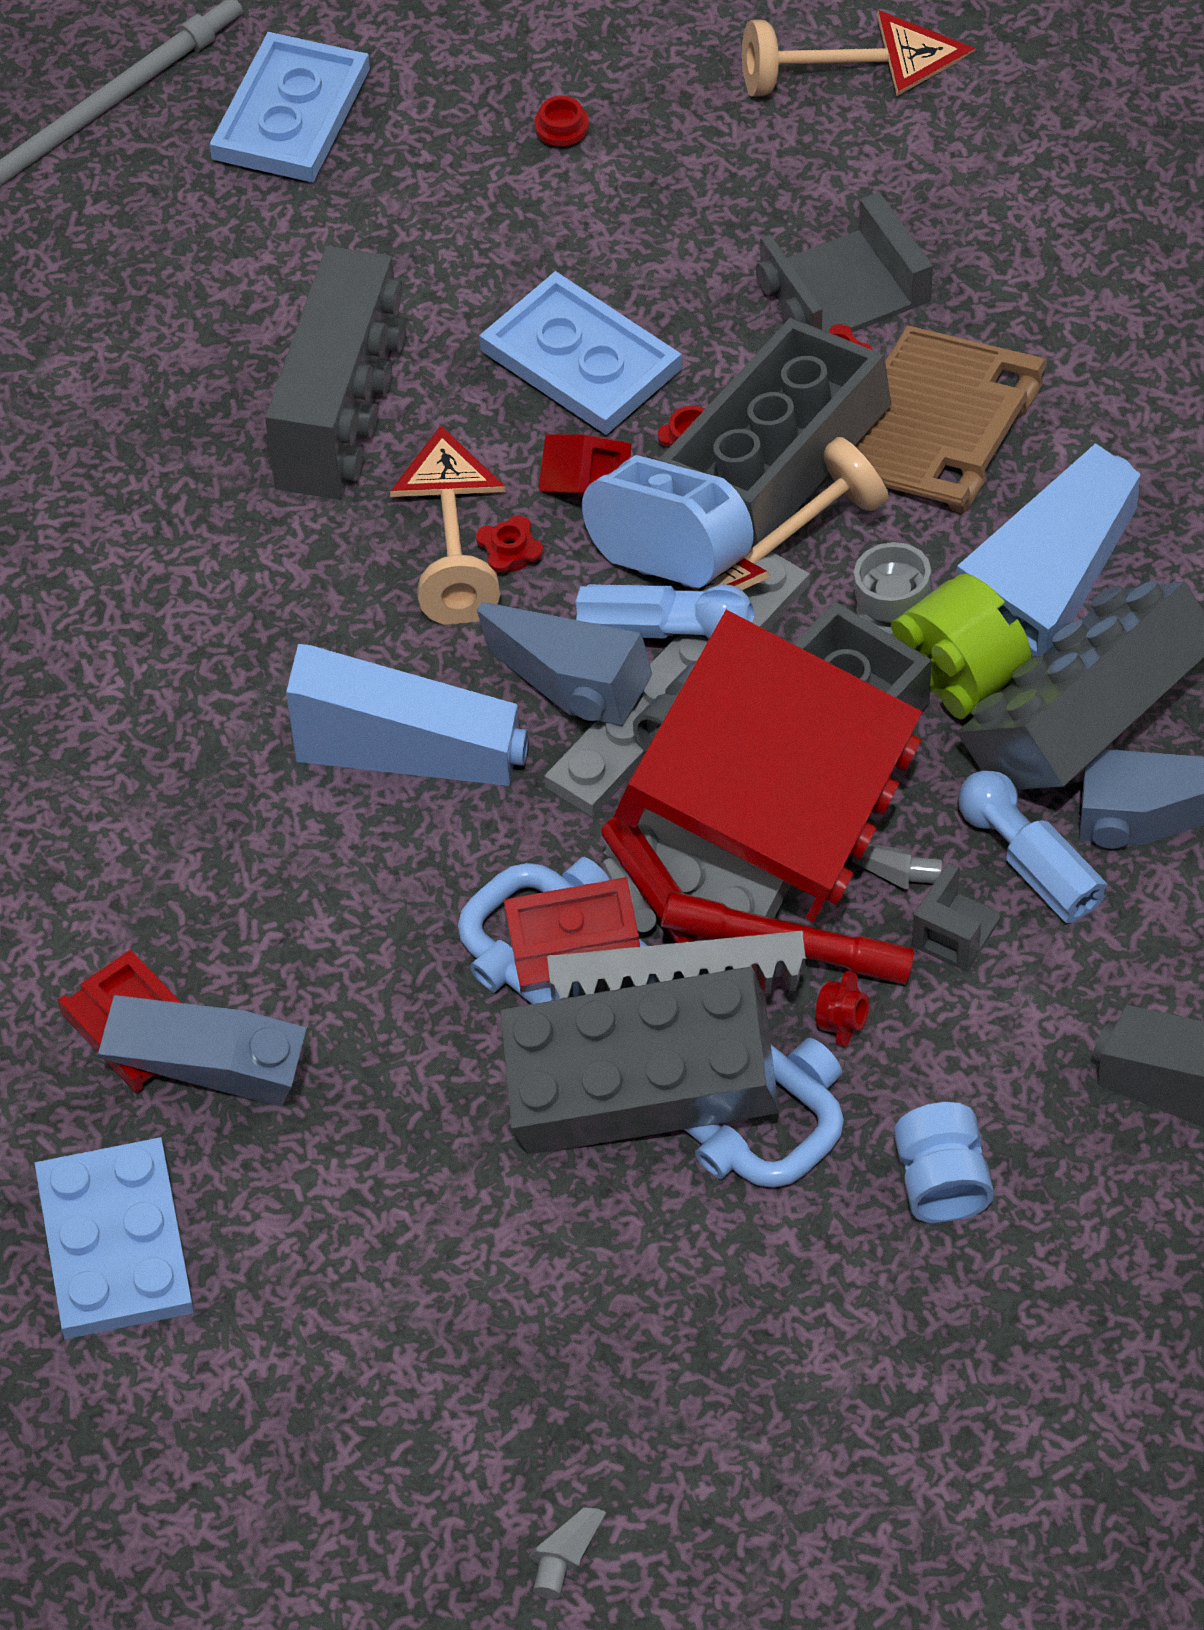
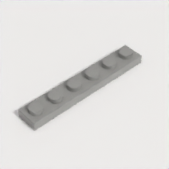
[544,551,810,817]

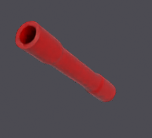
[661,890,914,985]

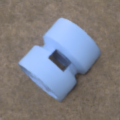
[894,1102,994,1223]

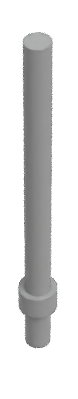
[0,0,243,186]

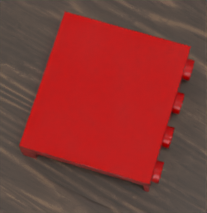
[613,609,923,922]

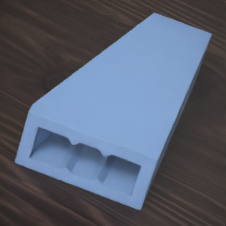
[957,443,1141,657]
[286,644,529,786]

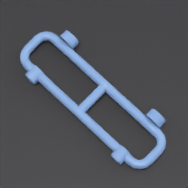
[458,857,844,1188]

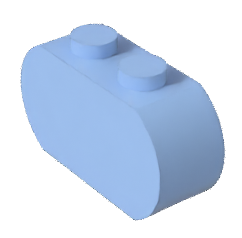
[582,455,753,588]

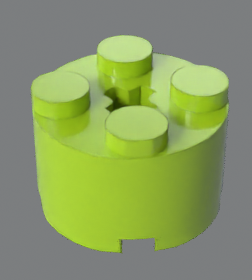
[891,573,1032,719]

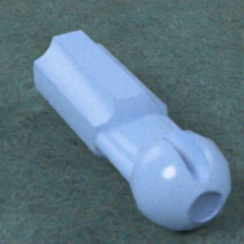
[575,584,754,639]
[958,770,1108,923]

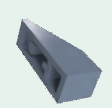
[477,602,653,726]
[1079,749,1204,849]
[97,995,307,1106]

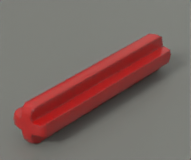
[601,817,714,943]

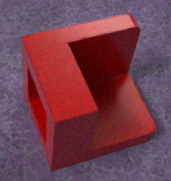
[539,434,632,495]

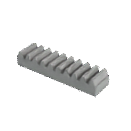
[547,931,806,1000]

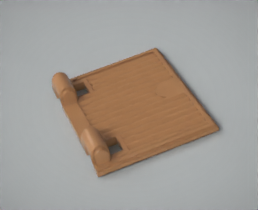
[855,325,1047,514]

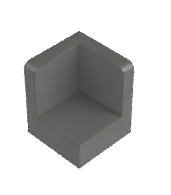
[912,863,1000,972]

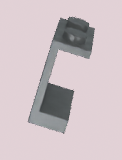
[755,192,933,333]

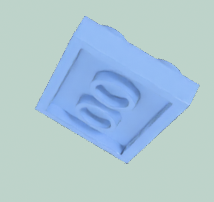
[209,32,370,182]
[479,271,682,435]
[34,1137,194,1339]

